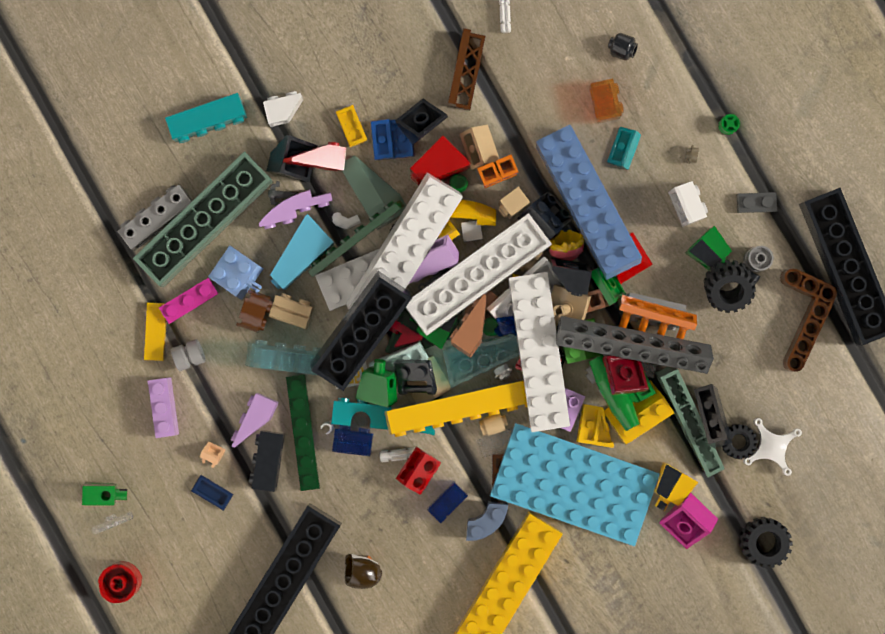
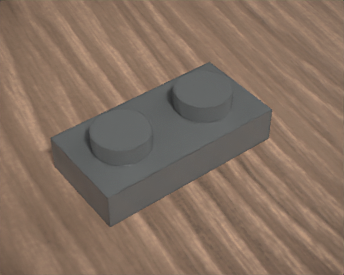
[737,192,777,213]

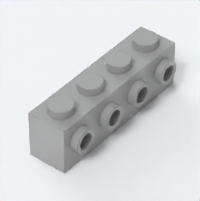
[117,185,192,251]

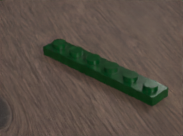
[308,200,404,277]
[286,374,320,491]

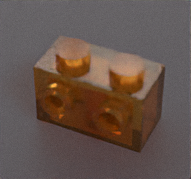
[589,78,624,124]

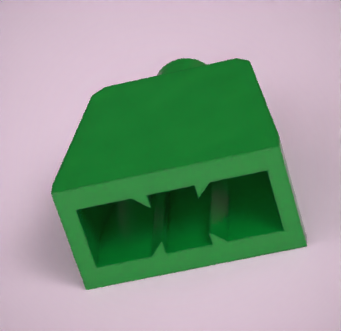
[356,359,397,408]

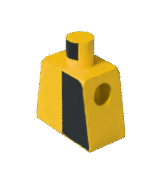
[653,462,698,512]

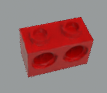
[395,446,441,495]

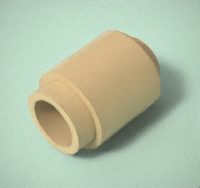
[479,413,508,436]

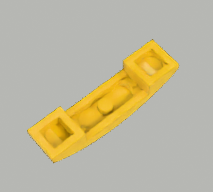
[451,200,496,226]

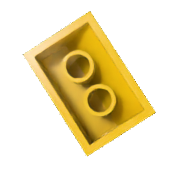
[604,380,674,445]

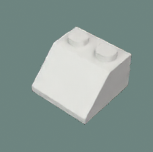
[668,181,708,227]

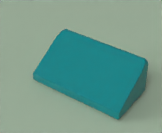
[607,127,641,170]

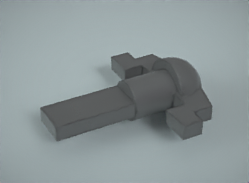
[268,181,299,206]

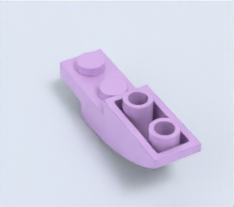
[259,190,333,229]

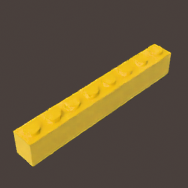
[384,381,527,437]

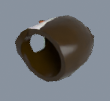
[345,554,382,589]

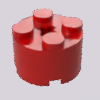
[98,561,142,603]

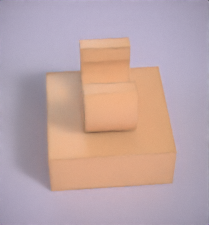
[200,442,226,468]

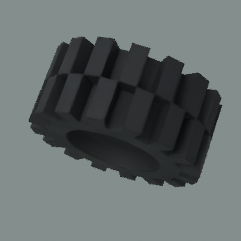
[721,424,758,459]

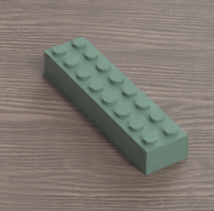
[133,151,274,287]

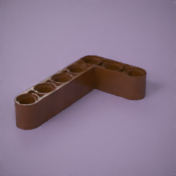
[780,268,837,372]

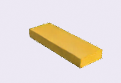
[144,303,166,361]

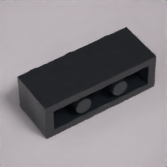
[694,384,733,448]
[249,430,285,492]

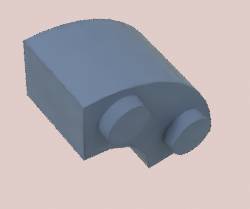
[466,501,508,541]

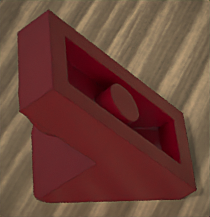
[389,321,424,348]

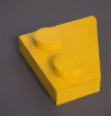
[576,404,614,448]

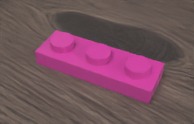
[159,278,218,324]

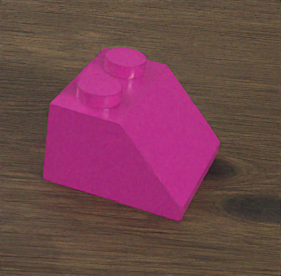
[659,492,718,549]

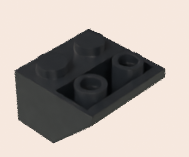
[517,191,573,240]

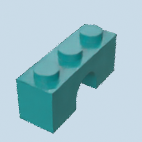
[331,397,392,430]

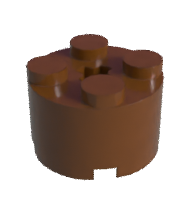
[236,290,273,333]

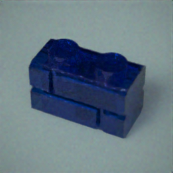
[332,425,374,457]
[427,481,468,523]

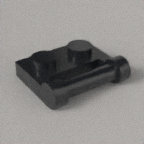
[394,360,437,395]

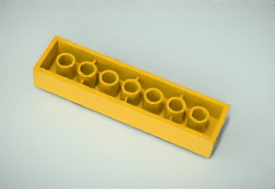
[454,511,563,634]

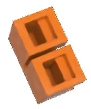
[477,155,519,188]

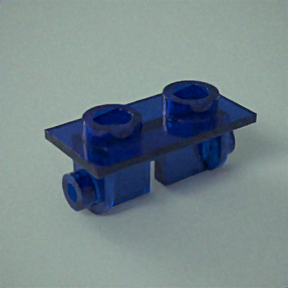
[494,316,516,337]

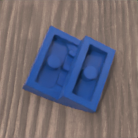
[371,119,415,160]

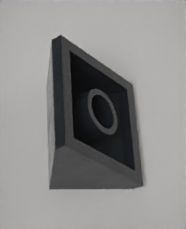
[395,98,448,145]

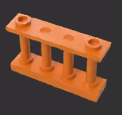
[619,295,697,339]

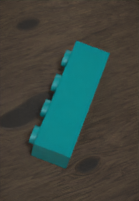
[165,93,248,143]

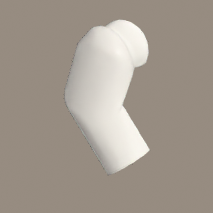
[332,212,361,229]

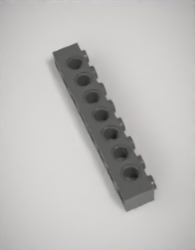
[556,316,714,374]

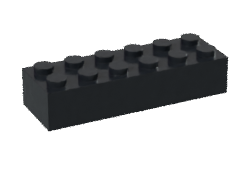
[310,271,412,391]

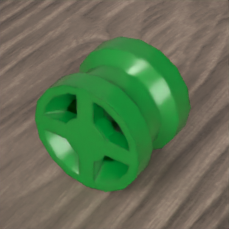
[718,114,740,135]

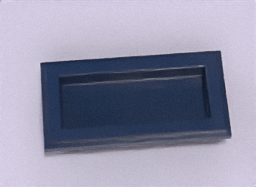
[191,475,234,511]

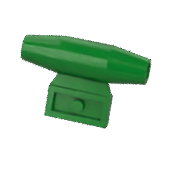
[589,355,656,431]

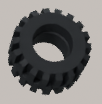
[704,260,756,313]
[739,517,793,568]

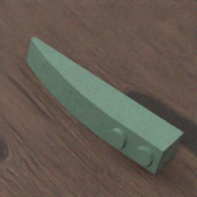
[655,366,725,477]

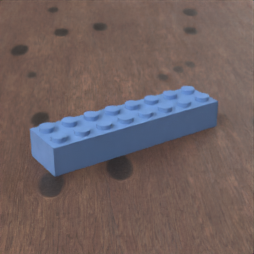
[536,125,642,280]

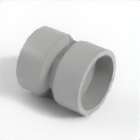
[743,246,774,272]
[171,339,206,371]

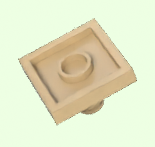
[551,284,591,326]

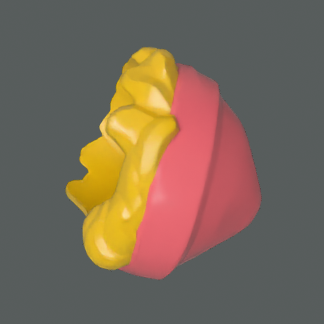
[548,230,585,261]

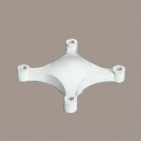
[743,418,802,476]

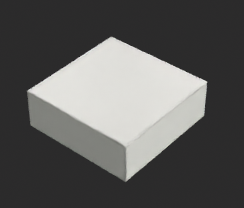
[461,220,483,242]

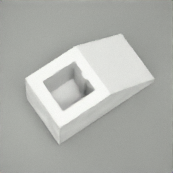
[263,91,303,127]

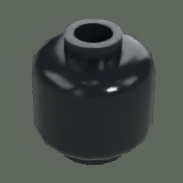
[608,33,638,61]

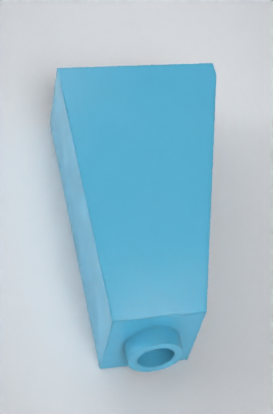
[270,214,335,290]

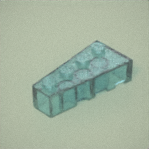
[442,333,520,388]
[245,340,321,376]

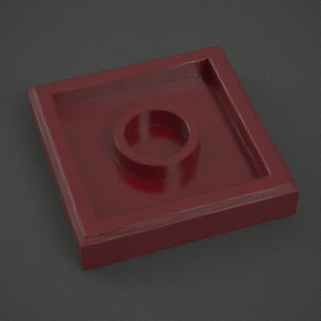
[602,355,649,395]

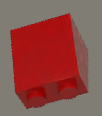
[410,136,470,186]

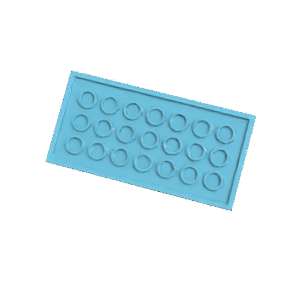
[490,423,660,546]

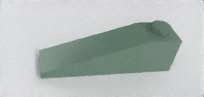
[342,155,407,230]

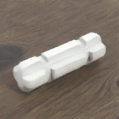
[499,0,511,33]
[380,447,415,463]

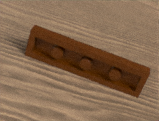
[448,28,486,111]

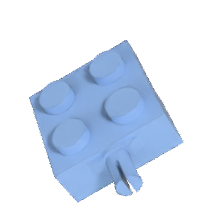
[208,245,264,300]

